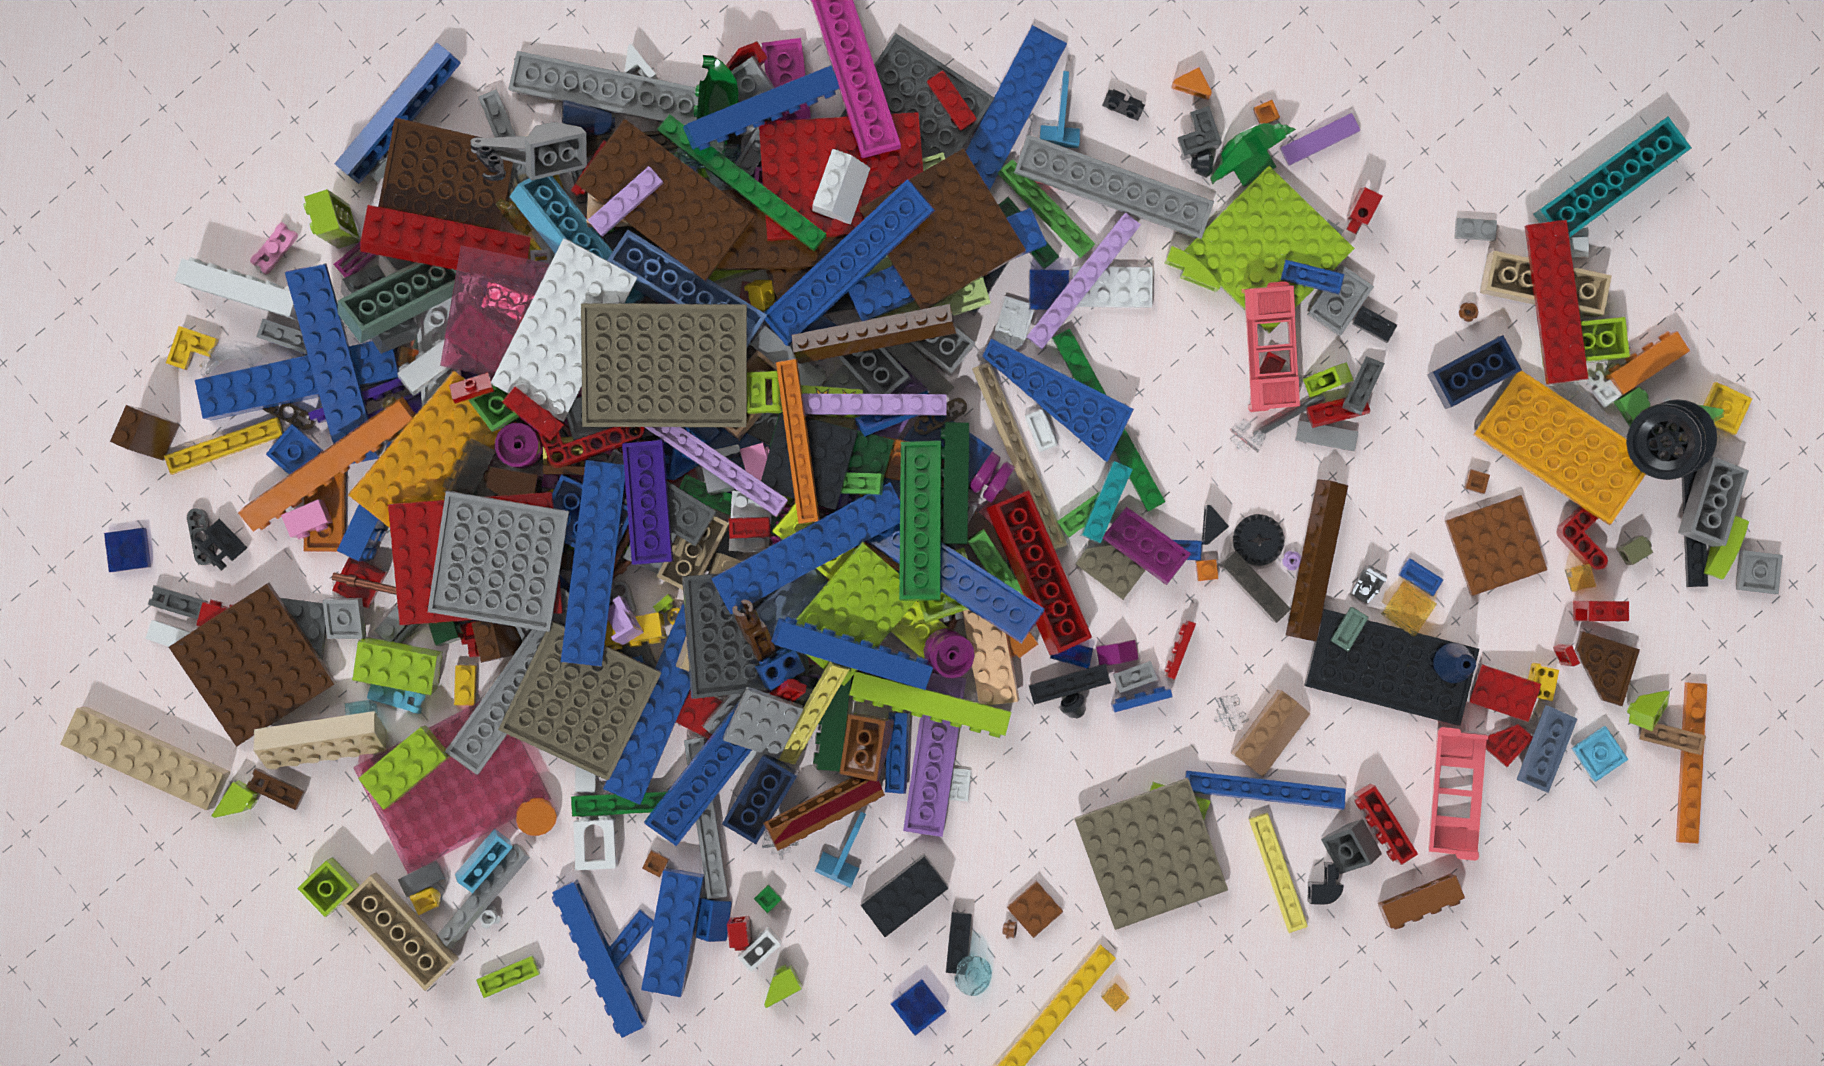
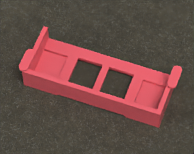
[1242,281,1300,412]
[1428,727,1488,861]

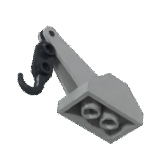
[471,122,587,181]

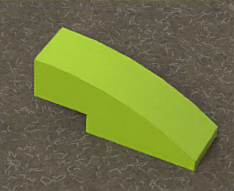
[1164,246,1220,292]
[1704,516,1749,580]

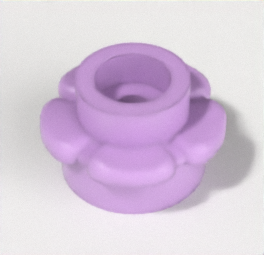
[1282,551,1301,570]

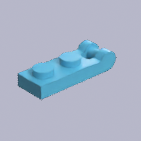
[367,684,426,714]

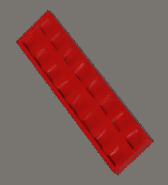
[1524,220,1588,385]

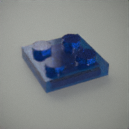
[1029,269,1069,310]
[104,528,151,573]
[890,978,947,1036]

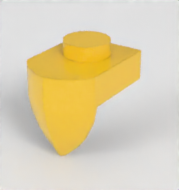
[409,887,441,916]

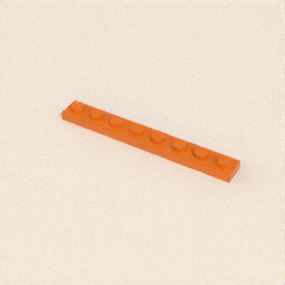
[776,359,820,524]
[1676,682,1708,844]

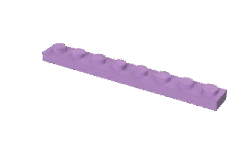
[1026,213,1141,349]
[802,394,947,415]
[644,427,788,517]

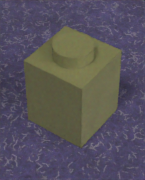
[1616,535,1653,565]

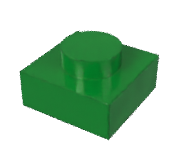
[754,884,782,913]

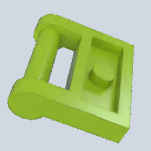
[746,371,783,414]

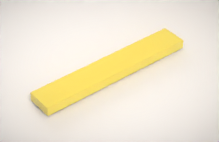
[777,662,850,764]
[1248,812,1308,933]

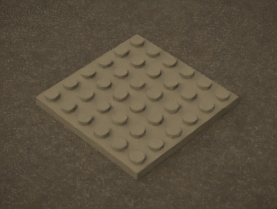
[498,620,662,780]
[1074,778,1228,930]

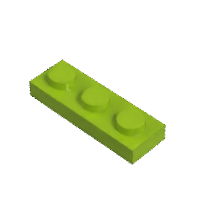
[476,955,540,998]

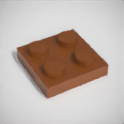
[1007,881,1063,938]

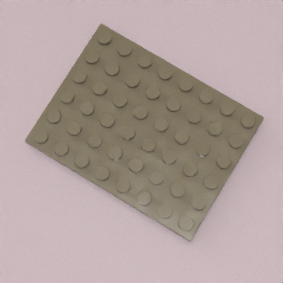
[581,303,747,427]

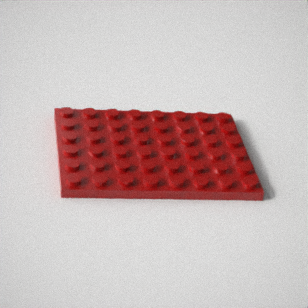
[759,112,923,241]
[388,492,563,625]

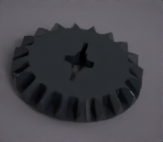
[1233,514,1285,566]

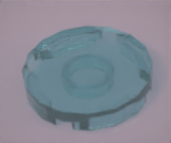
[954,955,992,996]

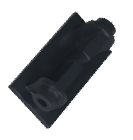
[1102,89,1145,121]

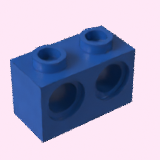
[755,647,805,690]

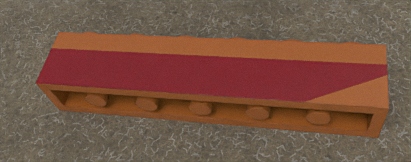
[764,777,885,851]

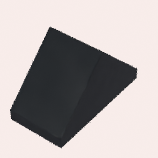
[1202,505,1229,545]

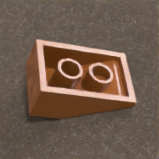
[840,713,894,781]

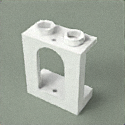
[573,815,618,871]

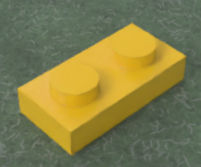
[454,665,477,706]

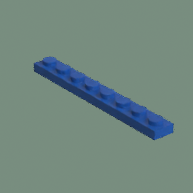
[1185,771,1346,810]

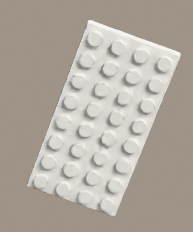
[491,238,638,422]

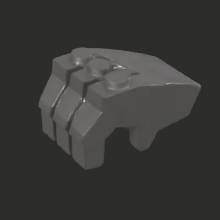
[1350,565,1387,604]

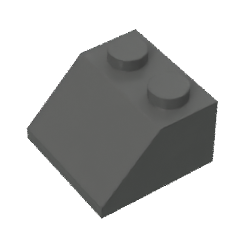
[1321,819,1382,874]

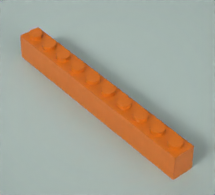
[238,397,416,532]

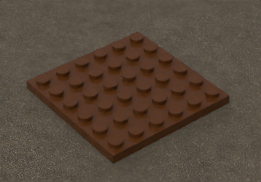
[378,117,513,231]
[859,148,1026,310]
[168,583,337,747]

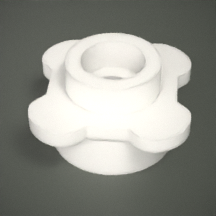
[479,905,501,929]

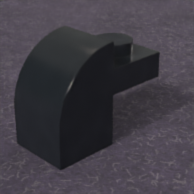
[1307,862,1344,905]

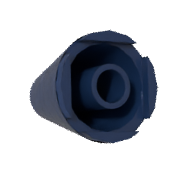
[562,100,615,137]
[1433,643,1476,683]

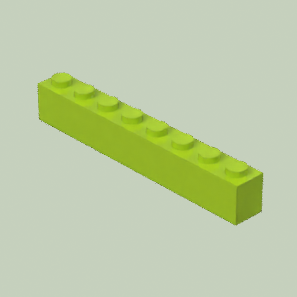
[849,671,1012,738]

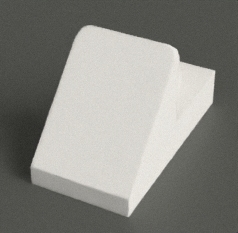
[624,43,658,79]

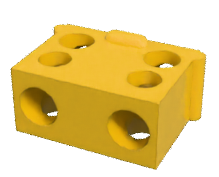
[1528,663,1559,701]

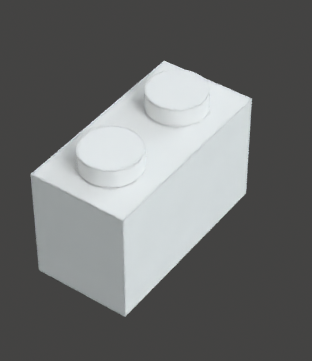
[737,926,782,972]

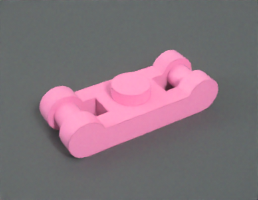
[250,222,298,275]

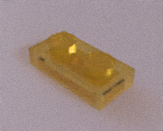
[496,198,532,235]

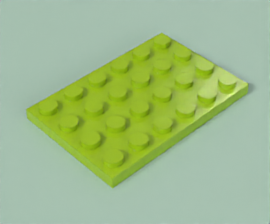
[796,542,916,686]

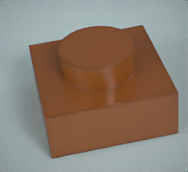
[1464,469,1490,494]
[642,850,670,877]

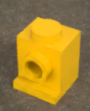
[744,280,776,312]

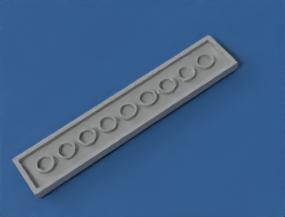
[508,51,698,125]
[1014,135,1214,239]
[445,588,569,775]

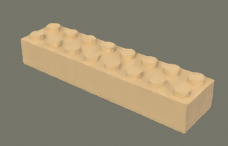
[60,707,231,810]

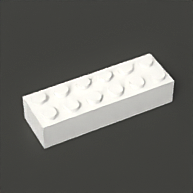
[174,257,298,321]

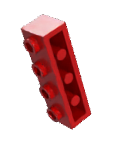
[1354,783,1418,865]

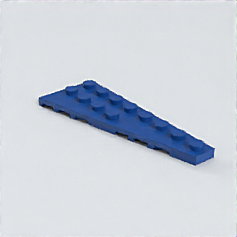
[982,339,1134,462]

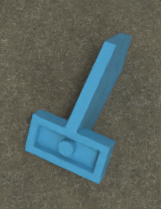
[1040,71,1080,149]
[814,812,866,888]

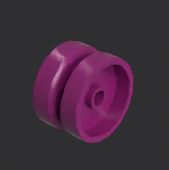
[495,423,543,468]
[968,452,1015,503]
[923,628,975,678]

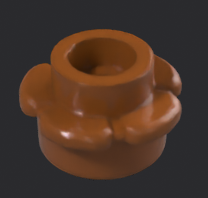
[1459,303,1479,322]
[1002,919,1017,939]

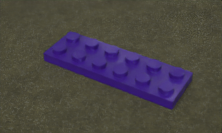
[622,440,673,565]

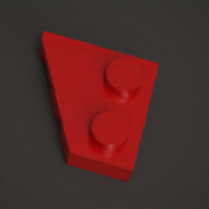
[1486,724,1533,767]

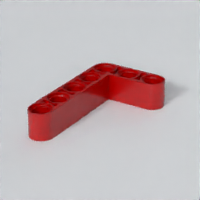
[538,409,644,468]
[1556,506,1608,570]

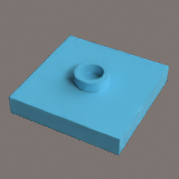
[1571,726,1629,782]

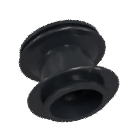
[1626,399,1718,480]

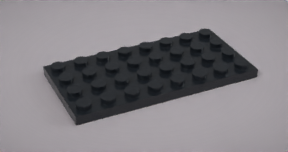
[1304,609,1480,726]

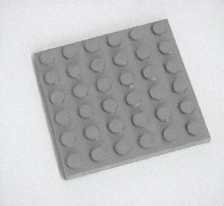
[428,491,569,632]

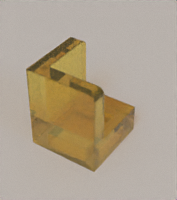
[1564,564,1596,592]

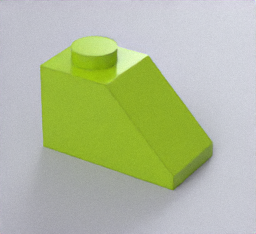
[1303,362,1354,397]
[1627,690,1670,731]
[211,780,259,818]
[764,964,803,1008]

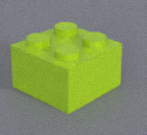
[297,857,360,917]

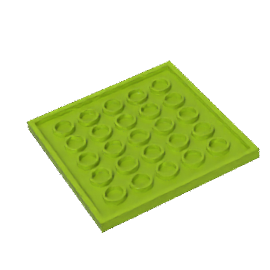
[1184,166,1355,334]

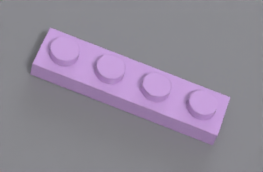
[588,166,663,237]

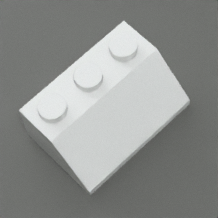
[813,149,870,225]

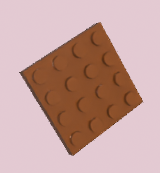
[1445,495,1548,596]

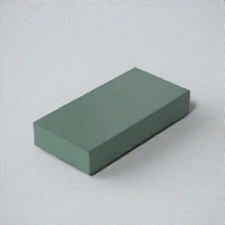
[1330,607,1369,651]

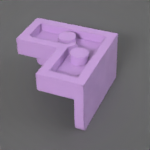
[608,596,644,645]

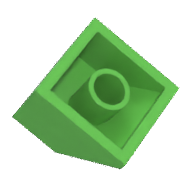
[468,385,520,432]

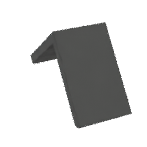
[1177,106,1222,161]

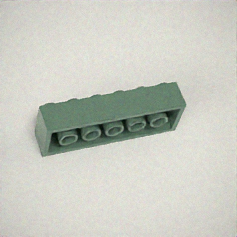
[337,262,466,343]

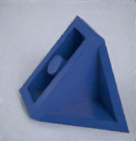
[658,438,699,480]

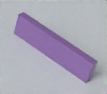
[1280,113,1361,166]

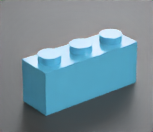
[455,828,513,894]

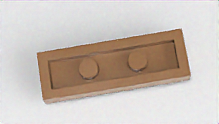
[1639,723,1706,755]

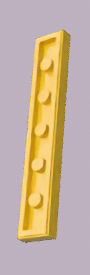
[164,417,284,475]

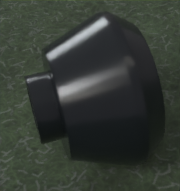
[1191,150,1213,178]
[1060,693,1086,719]

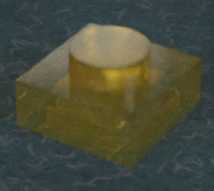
[1101,982,1130,1012]

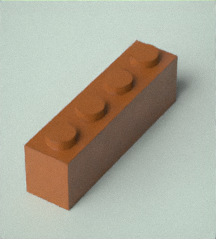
[1377,873,1465,930]

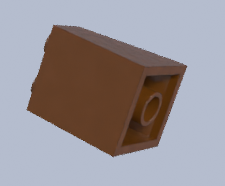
[110,405,180,461]
[484,467,543,496]
[472,621,523,663]

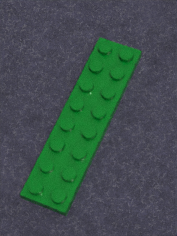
[899,441,942,601]

